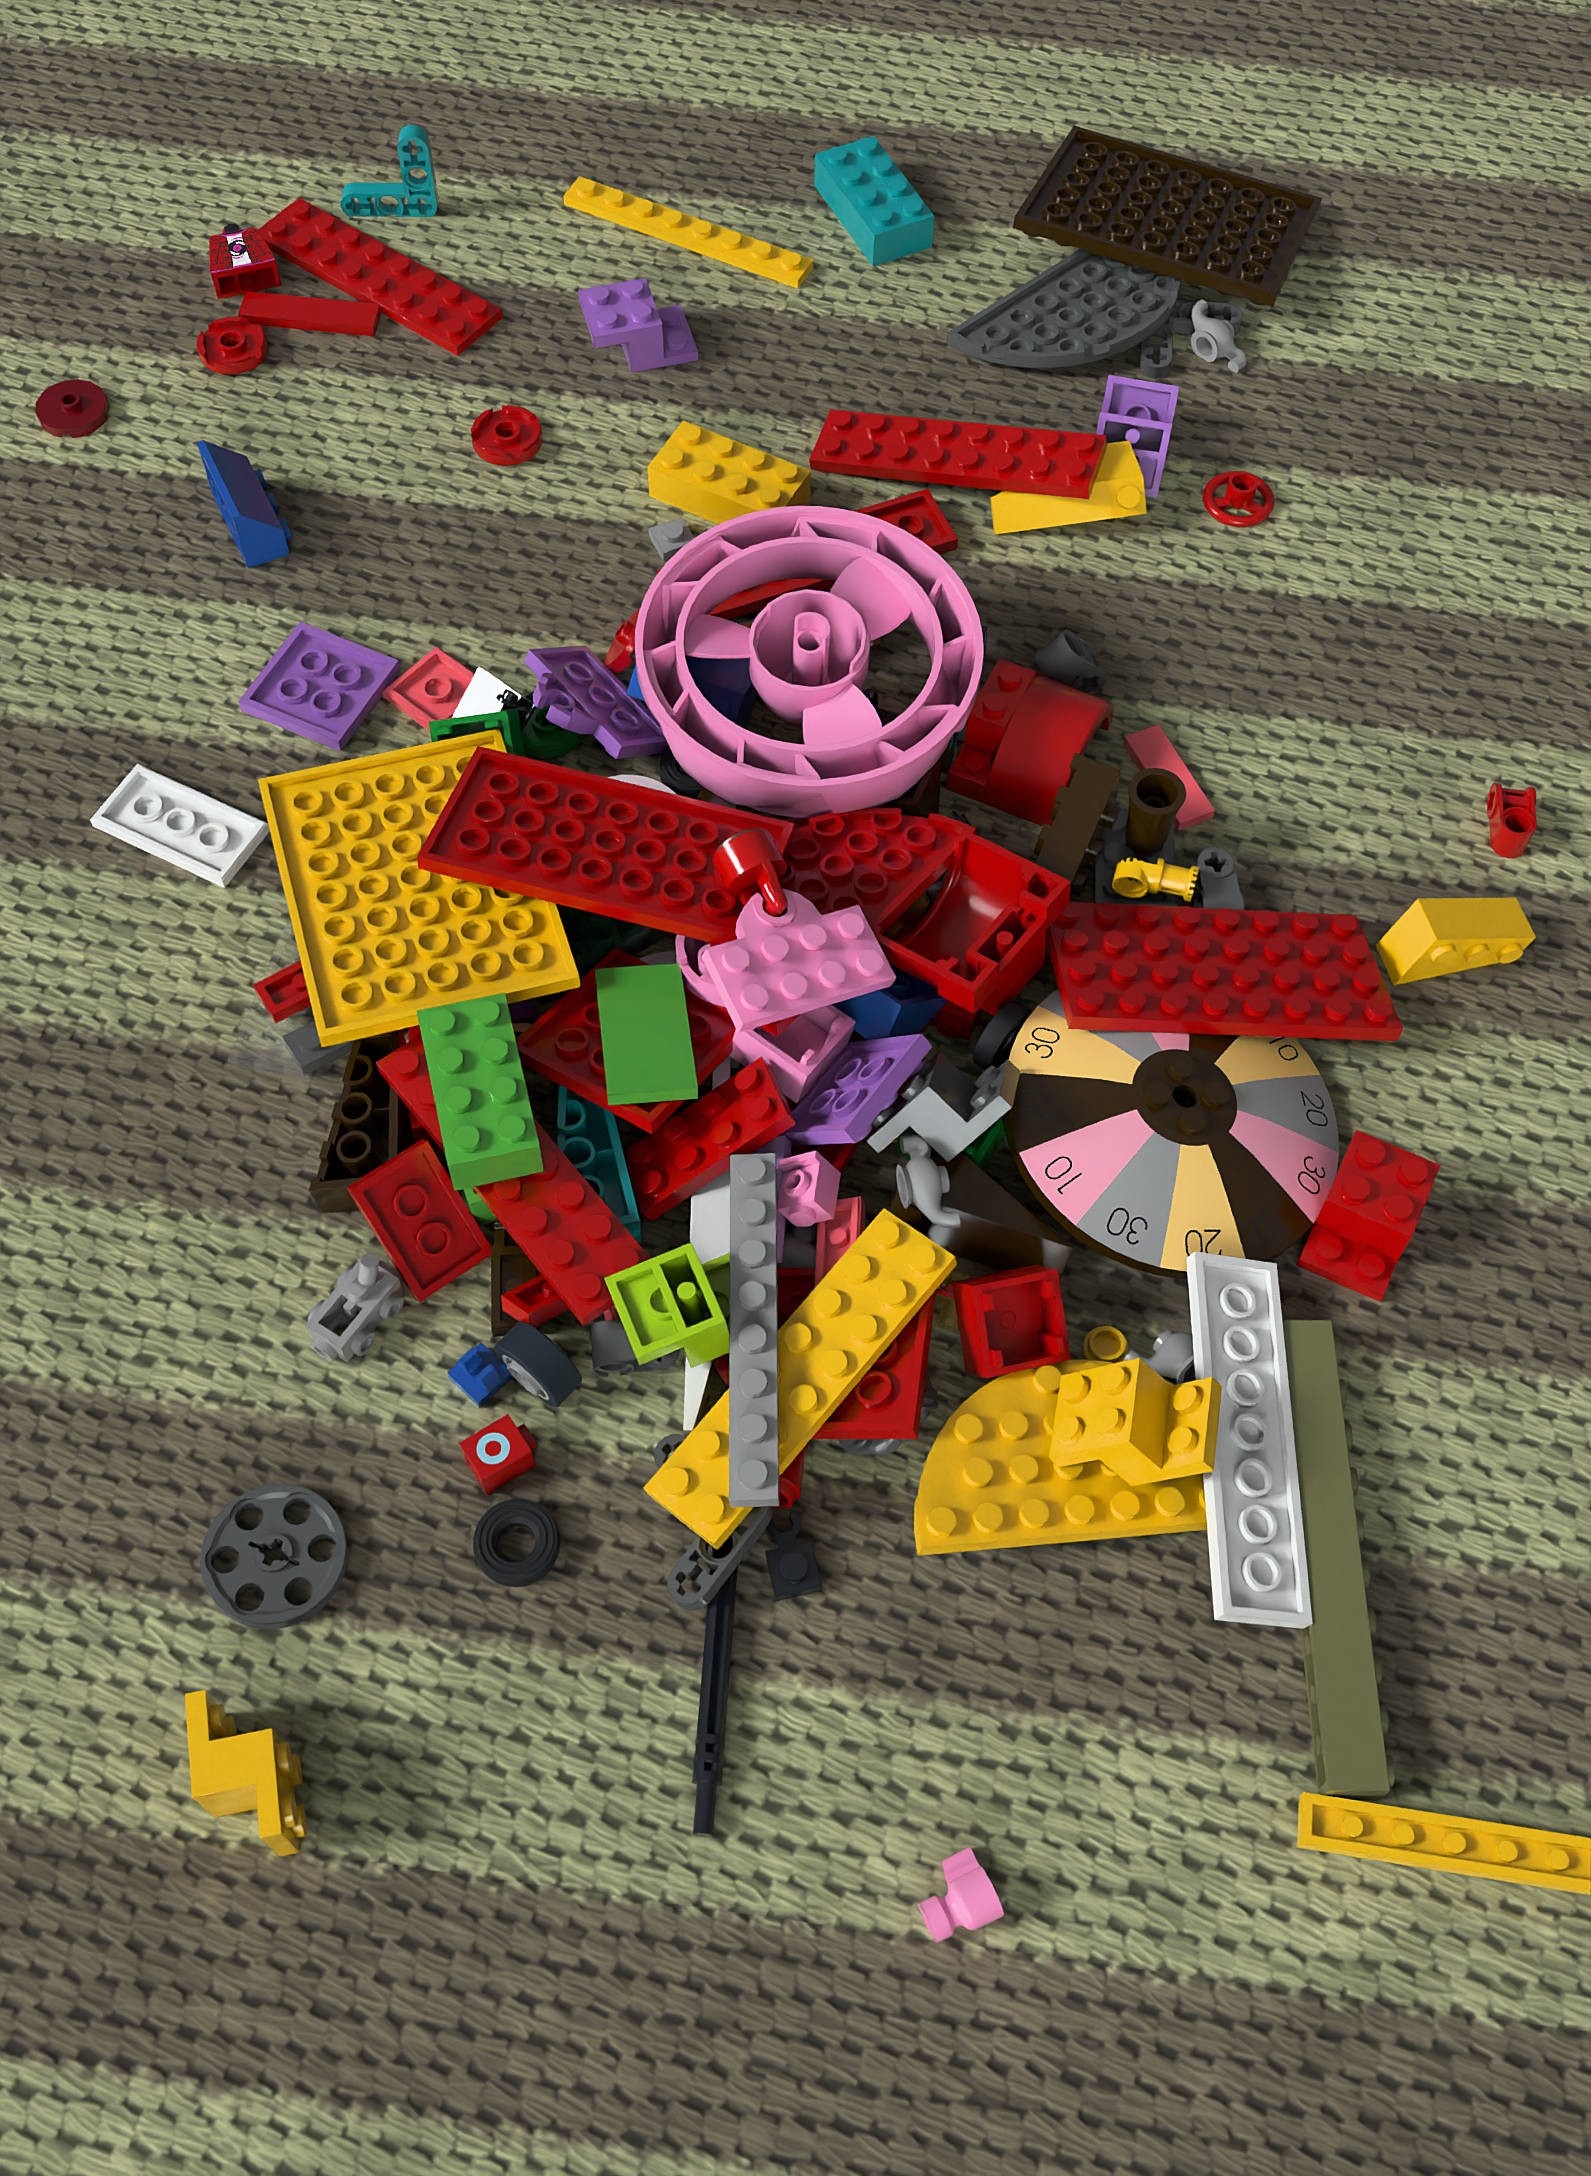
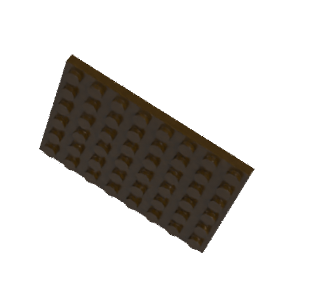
[1013,125,1322,307]

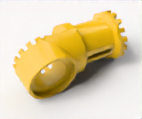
[1112,858,1199,902]

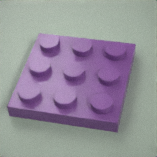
[238,621,401,752]
[777,1034,933,1146]

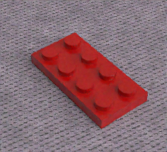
[623,1056,797,1222]

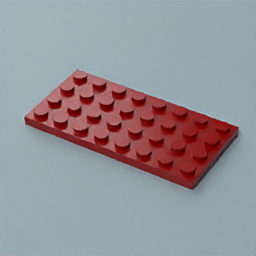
[417,746,794,944]
[1046,901,1403,1041]

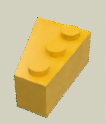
[1376,898,1536,985]

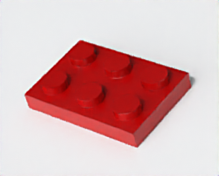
[346,1139,491,1302]

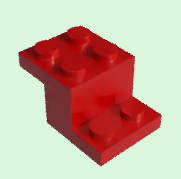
[1296,1129,1441,1302]

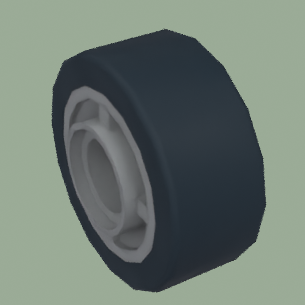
[495,1321,582,1407]

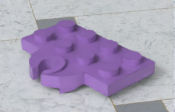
[524,645,669,759]

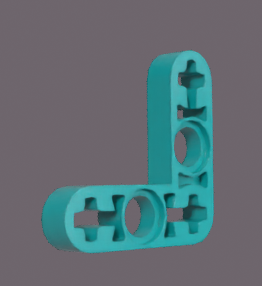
[341,125,438,217]

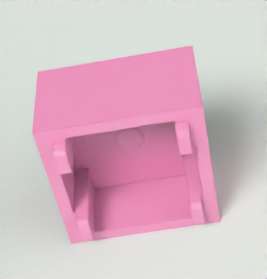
[729,1004,856,1104]

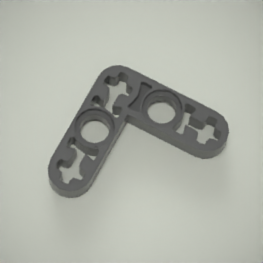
[1139,300,1243,379]
[654,1434,773,1611]

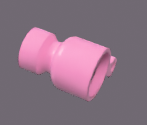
[918,1847,1004,1943]

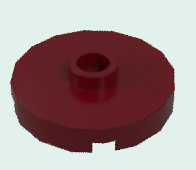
[36,379,109,438]

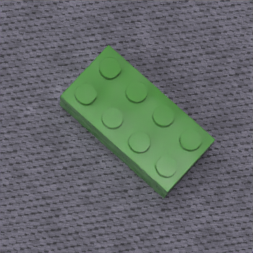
[417,993,544,1191]

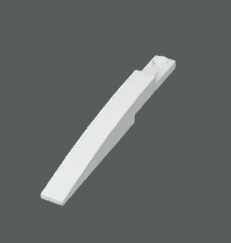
[683,1056,740,1437]

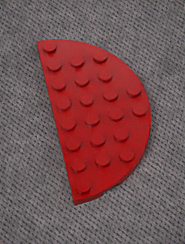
[710,808,977,1037]

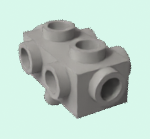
[305,1254,404,1362]

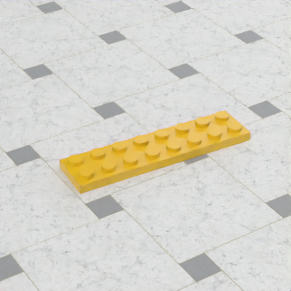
[643,1208,957,1550]

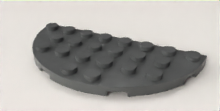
[947,249,1181,370]

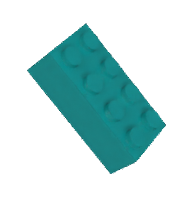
[814,136,934,266]

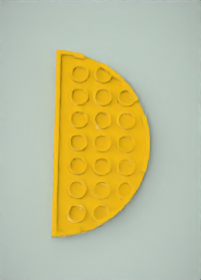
[914,1359,1207,1556]

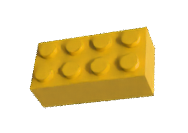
[647,420,811,524]

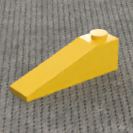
[990,441,1147,535]

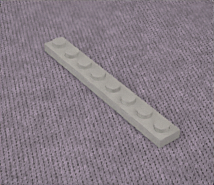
[729,1153,780,1507]

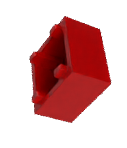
[952,1265,1071,1378]

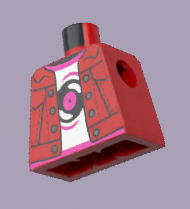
[209,224,282,299]

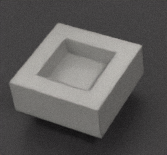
[648,517,694,562]

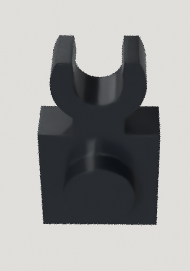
[765,1511,822,1601]

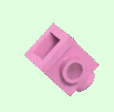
[777,1151,841,1227]

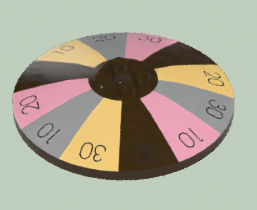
[1002,989,1339,1279]

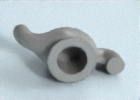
[1191,299,1247,373]
[896,1134,960,1228]
[1124,1329,1196,1384]

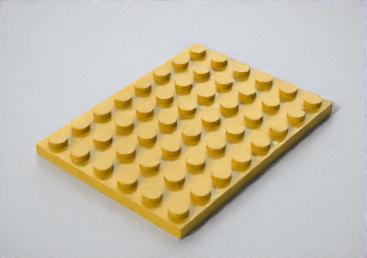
[258,728,580,1048]

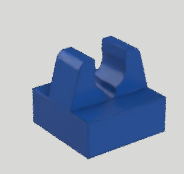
[447,1342,514,1408]

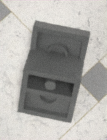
[866,1051,1020,1162]

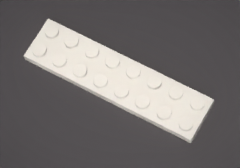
[1186,1251,1313,1629]

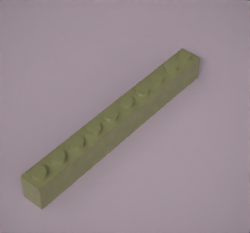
[1282,1320,1395,1801]

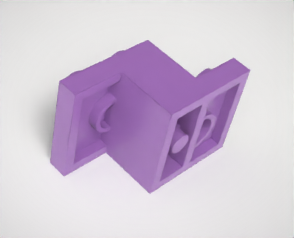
[578,278,698,373]
[1096,375,1180,498]

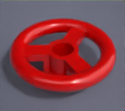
[1203,471,1275,527]

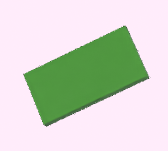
[595,963,698,1105]

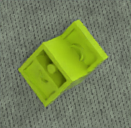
[604,1242,730,1368]

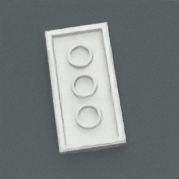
[90,764,270,888]

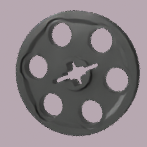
[200,1484,347,1629]

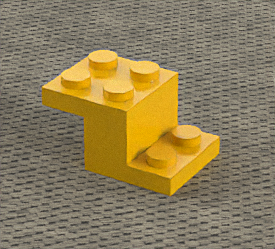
[1049,1358,1222,1486]
[185,1690,307,1857]

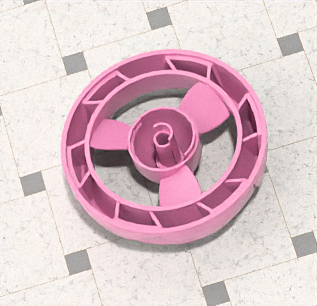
[635,506,984,818]

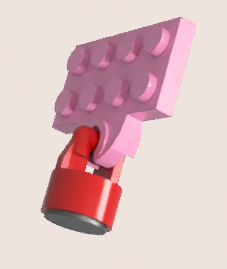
[702,828,896,1033]

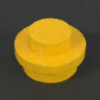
[1082,1326,1129,1363]

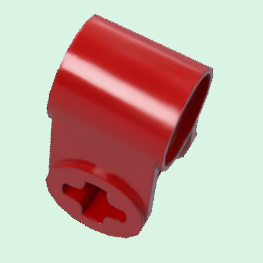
[1487,783,1537,858]

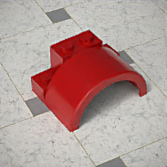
[947,658,1114,826]
[872,830,1071,1016]

